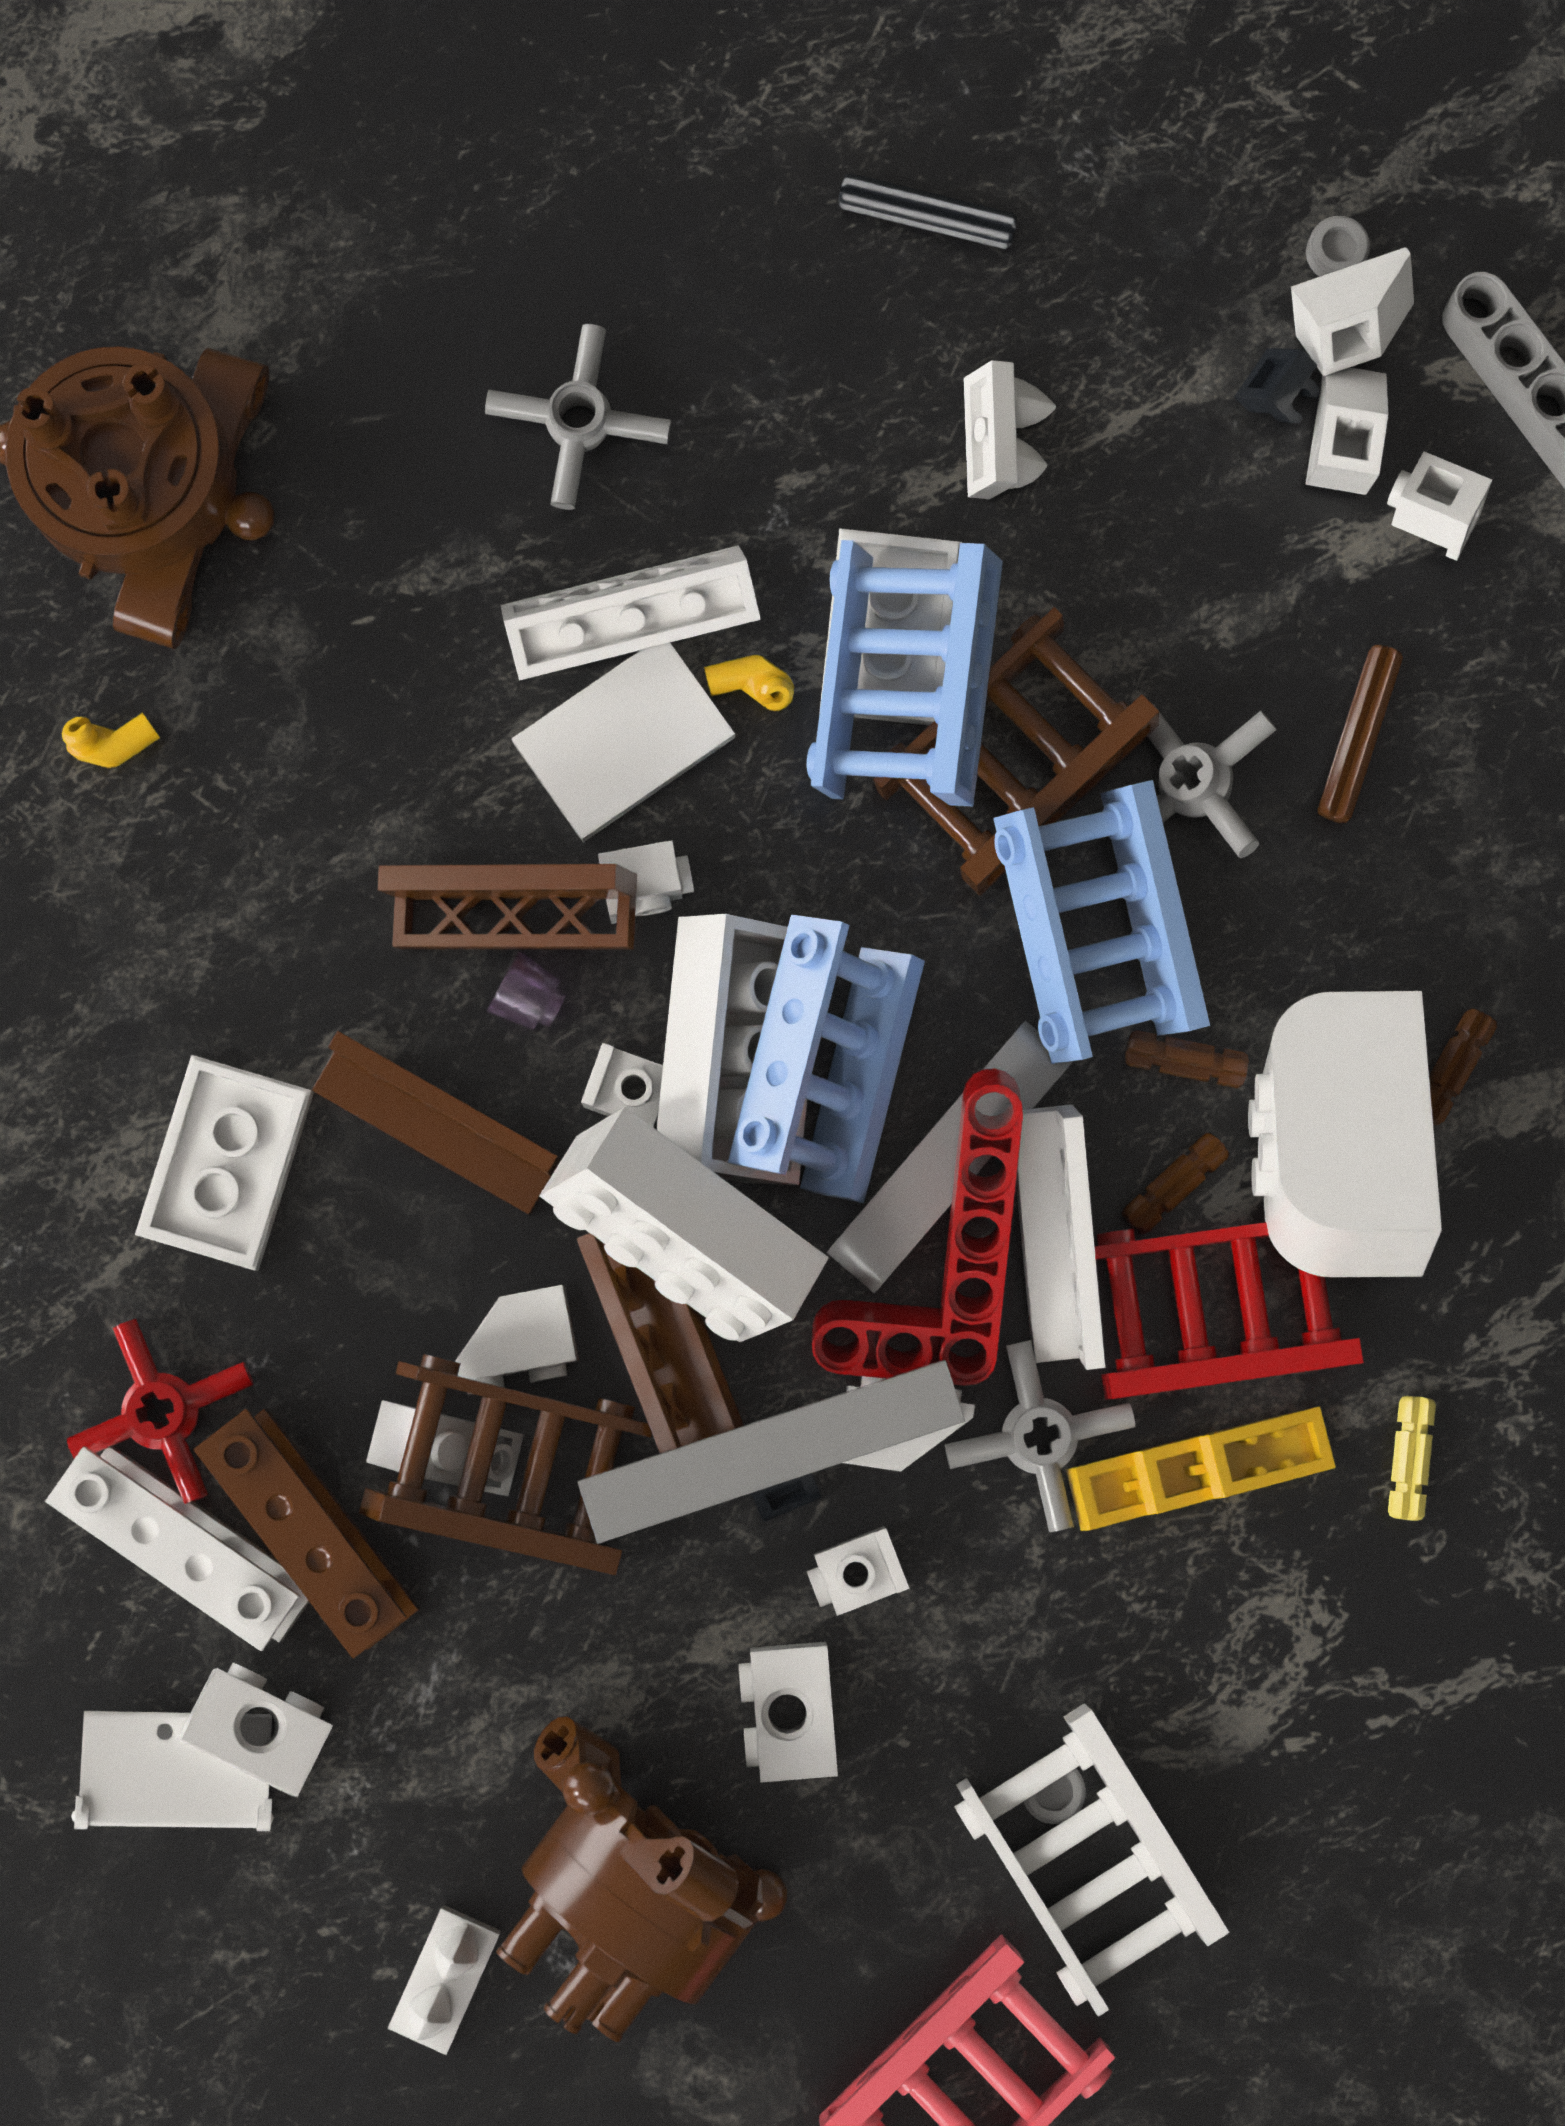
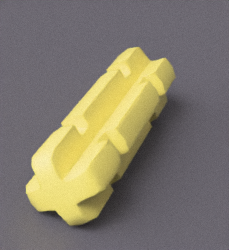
[1388,1396,1436,1521]

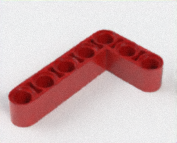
[812,1068,1023,1385]

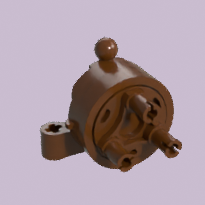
[0,347,275,649]
[496,1716,787,2042]

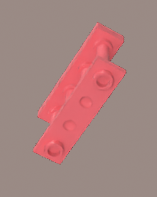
[819,1934,1115,2126]

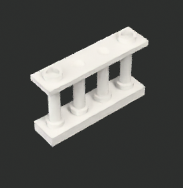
[45,1446,309,1651]
[954,1703,1229,2017]

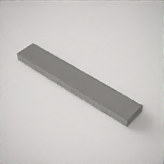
[577,1360,966,1544]

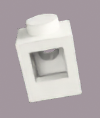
[1387,452,1492,561]
[598,840,694,924]
[581,1043,663,1129]
[807,1526,909,1616]

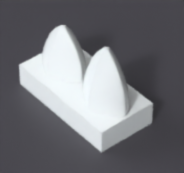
[964,360,1056,499]
[388,1905,501,2055]

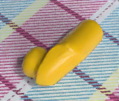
[704,655,794,711]
[62,712,160,768]

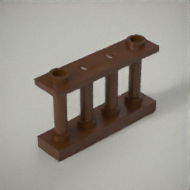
[873,607,1159,896]
[359,1354,652,1575]
[193,1409,421,1659]

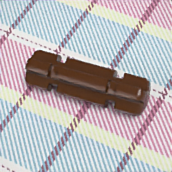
[1429,1008,1497,1125]
[1125,1030,1249,1088]
[1122,1132,1229,1235]

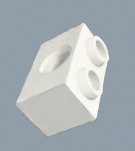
[739,1642,838,1782]
[177,1663,333,1797]

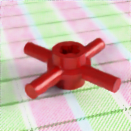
[67,1319,254,1504]

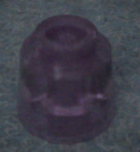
[486,951,566,1030]

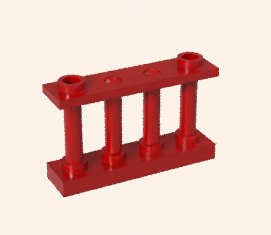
[1094,1222,1364,1399]

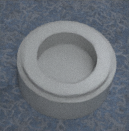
[1306,216,1370,277]
[1023,1759,1086,1824]

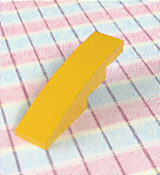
[1065,1406,1336,1531]

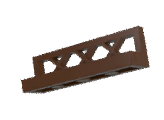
[378,864,637,949]
[312,1031,561,1215]
[576,1233,744,1453]

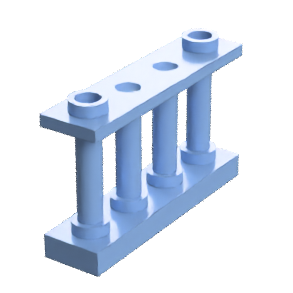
[807,540,1003,807]
[993,780,1210,1064]
[728,915,925,1203]

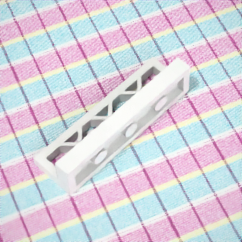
[501,545,761,681]
[1016,1105,1105,1370]

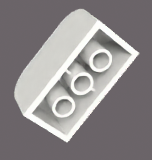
[1248,991,1442,1277]

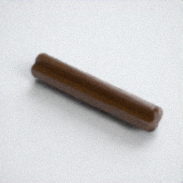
[1318,645,1403,823]

